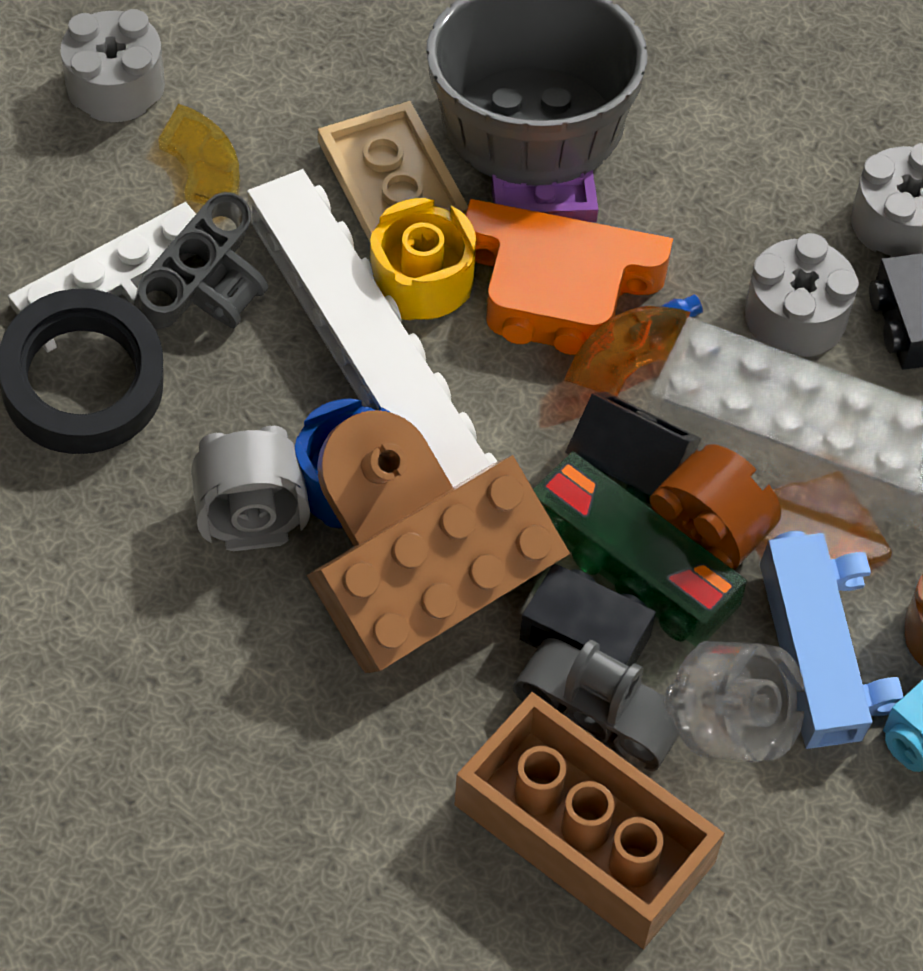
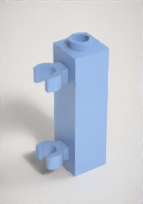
[760,531,904,749]

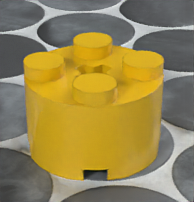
[370,198,476,320]

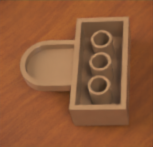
[306,410,570,673]

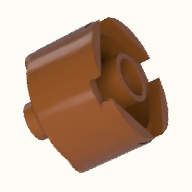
[650,444,781,578]

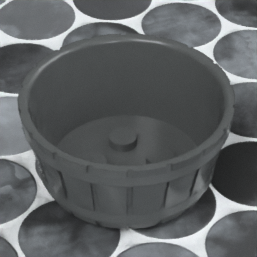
[426,0,647,186]

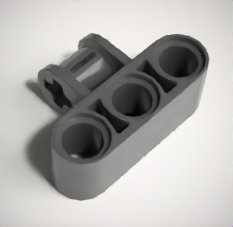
[134,192,268,329]
[513,638,687,771]

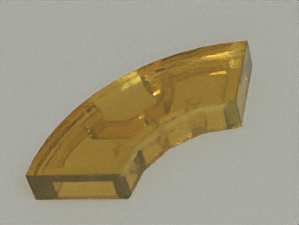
[158,104,240,205]

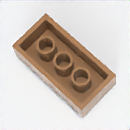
[454,692,725,950]

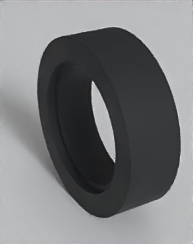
[0,288,163,454]

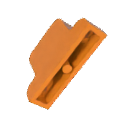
[466,199,673,355]

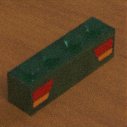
[533,451,747,649]

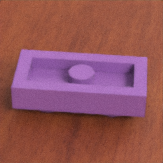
[491,170,598,222]

